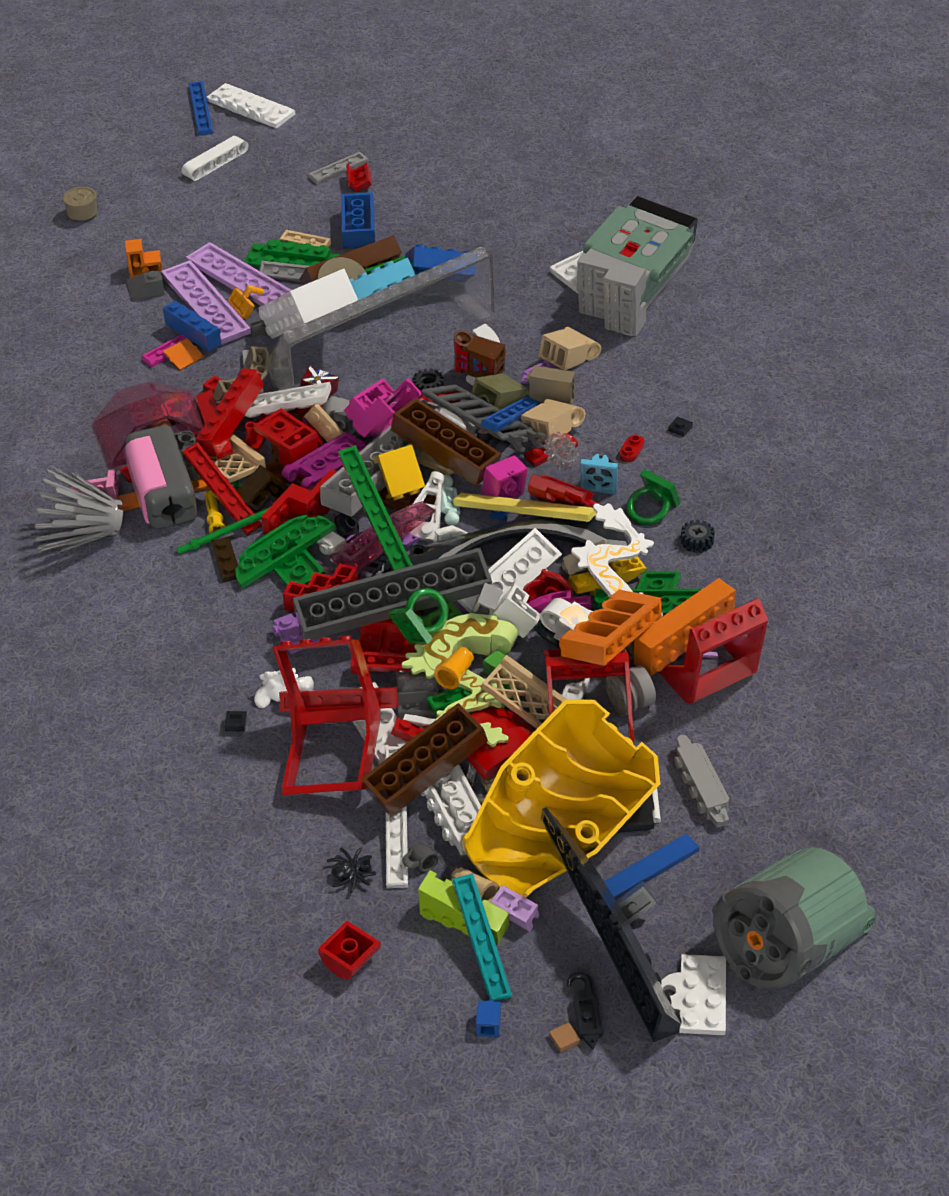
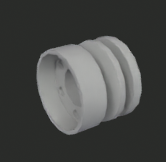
[606,665,656,716]

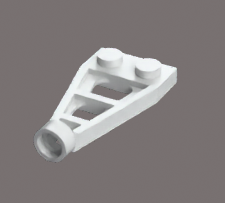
[399,471,445,543]

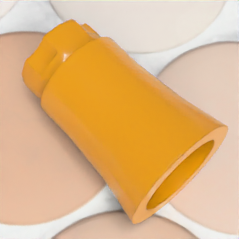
[434,647,474,689]

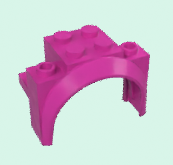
[343,378,421,438]

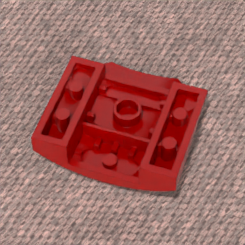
[528,474,598,508]
[350,611,425,675]
[466,706,535,780]

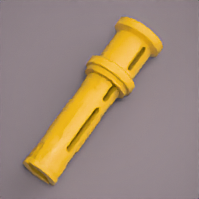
[204,490,225,533]

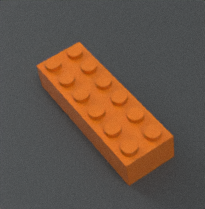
[634,578,736,677]

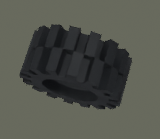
[412,369,444,391]

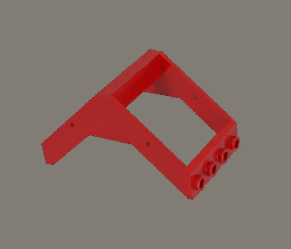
[656,598,768,704]
[273,636,381,795]
[544,648,634,744]

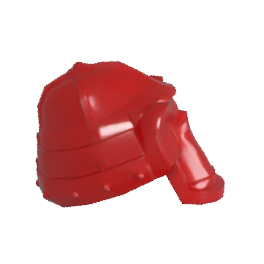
[523,569,573,602]

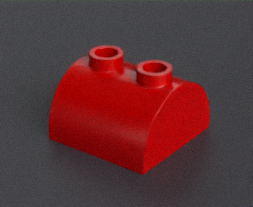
[318,921,381,980]

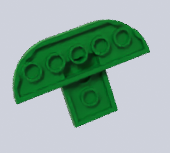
[236,515,337,589]
[594,571,702,616]

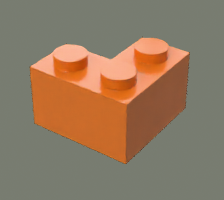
[125,239,163,278]

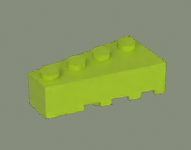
[418,870,509,944]

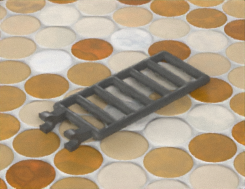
[421,384,546,452]

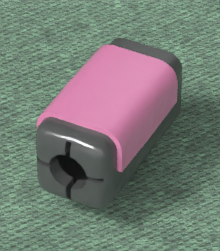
[125,425,201,529]

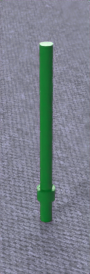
[176,507,270,555]

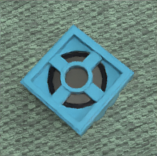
[580,454,618,495]

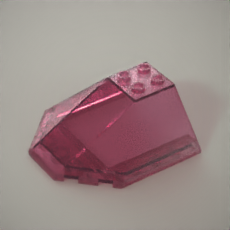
[92,381,205,468]

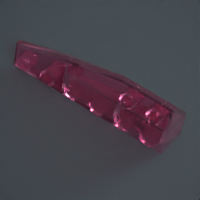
[328,501,435,573]

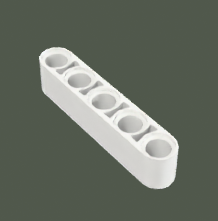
[182,136,248,181]

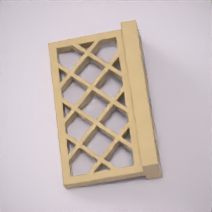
[209,434,266,483]
[480,655,568,728]

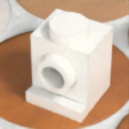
[317,531,346,562]

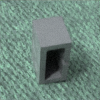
[471,583,503,615]

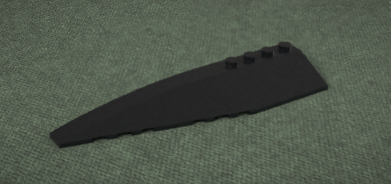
[541,807,682,1042]

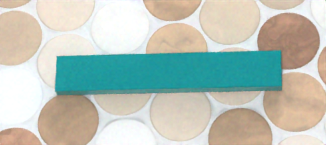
[452,873,512,1002]

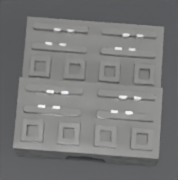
[577,253,646,337]

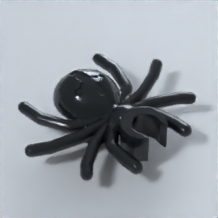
[327,848,376,893]

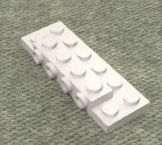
[206,83,295,129]
[244,382,332,417]
[421,764,481,855]

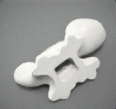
[254,668,314,709]

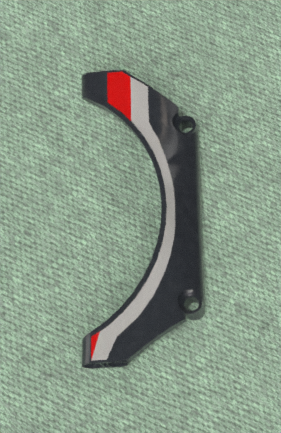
[408,515,629,617]

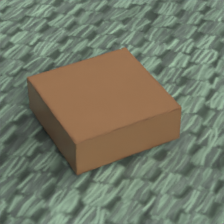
[549,1023,580,1053]

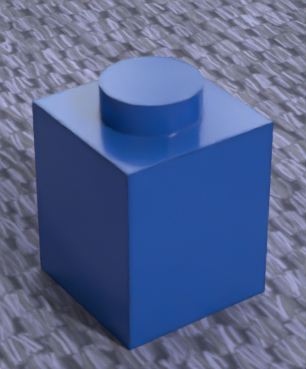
[476,1000,501,1037]

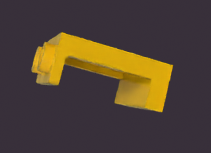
[373,445,425,500]

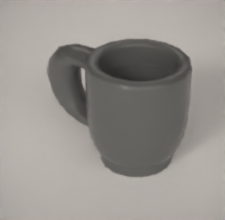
[402,842,438,872]

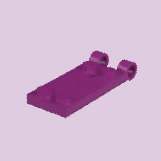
[282,431,367,490]

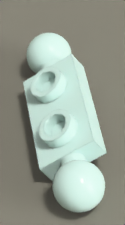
[441,475,461,526]

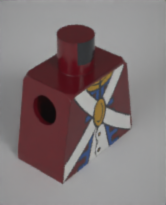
[300,366,339,397]

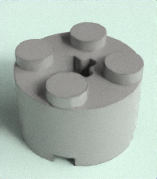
[322,396,356,435]

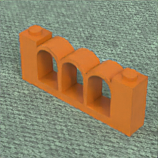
[559,589,662,666]

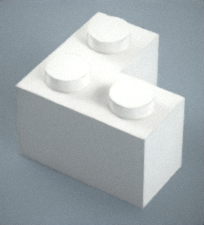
[493,583,540,638]

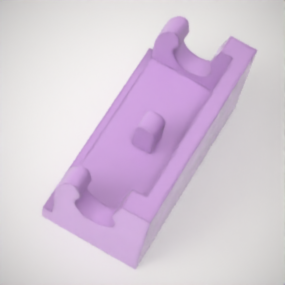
[490,885,539,932]

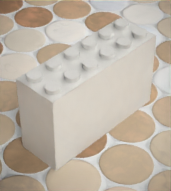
[258,269,358,339]

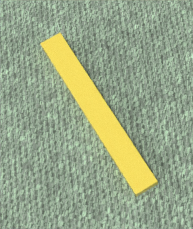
[453,493,596,522]

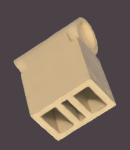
[538,327,601,370]
[521,399,585,445]

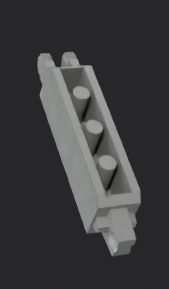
[674,735,730,828]

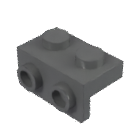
[397,690,437,720]

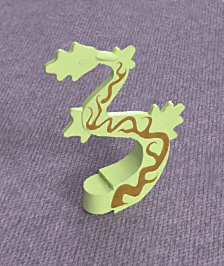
[402,613,518,747]

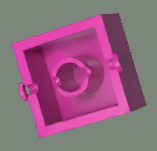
[481,455,528,499]

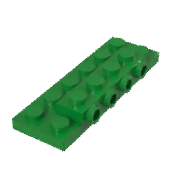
[244,239,341,269]

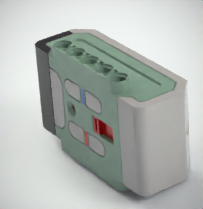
[576,196,698,309]

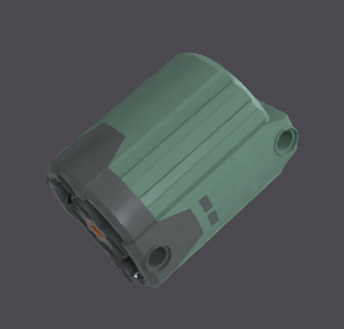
[712,847,876,989]

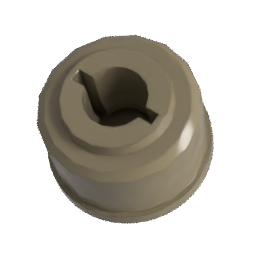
[63,187,98,221]

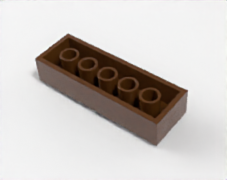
[300,235,402,286]
[390,398,501,486]
[361,703,488,817]

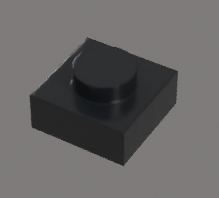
[668,416,693,437]
[224,711,247,732]

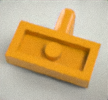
[227,285,264,320]

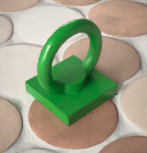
[626,469,681,525]
[388,588,448,645]

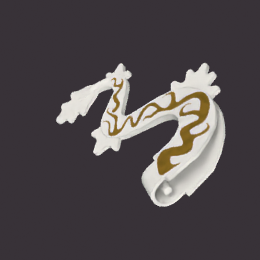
[540,504,663,641]

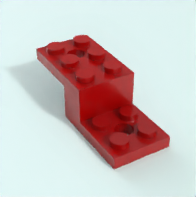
[254,408,318,479]
[261,469,337,536]

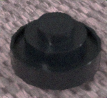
[334,513,359,539]

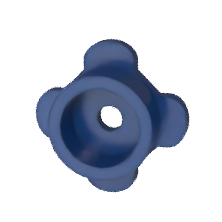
[490,510,510,521]

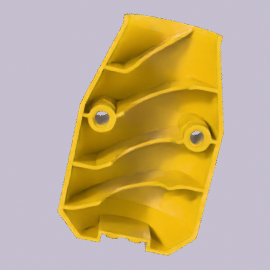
[462,700,660,898]

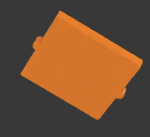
[163,338,204,371]

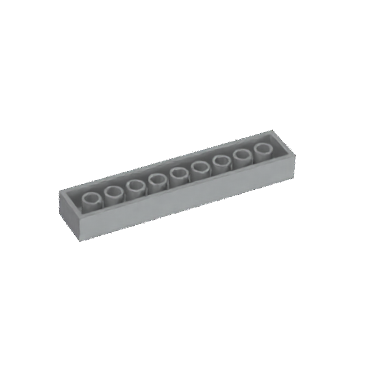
[320,399,449,517]

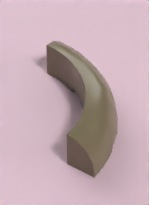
[213,346,270,401]

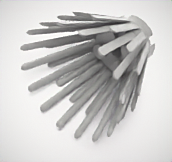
[34,465,123,551]

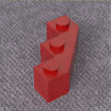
[283,563,358,612]

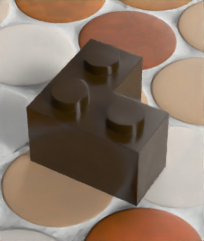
[237,465,289,511]

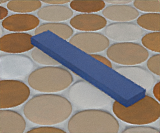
[188,81,213,136]
[481,396,541,432]
[604,833,700,900]

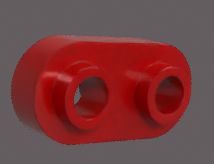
[619,435,644,462]

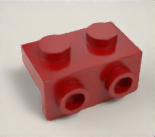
[345,163,372,193]

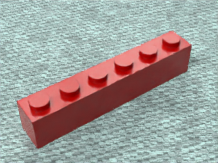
[195,368,264,457]

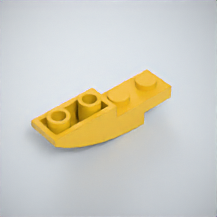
[568,556,646,596]

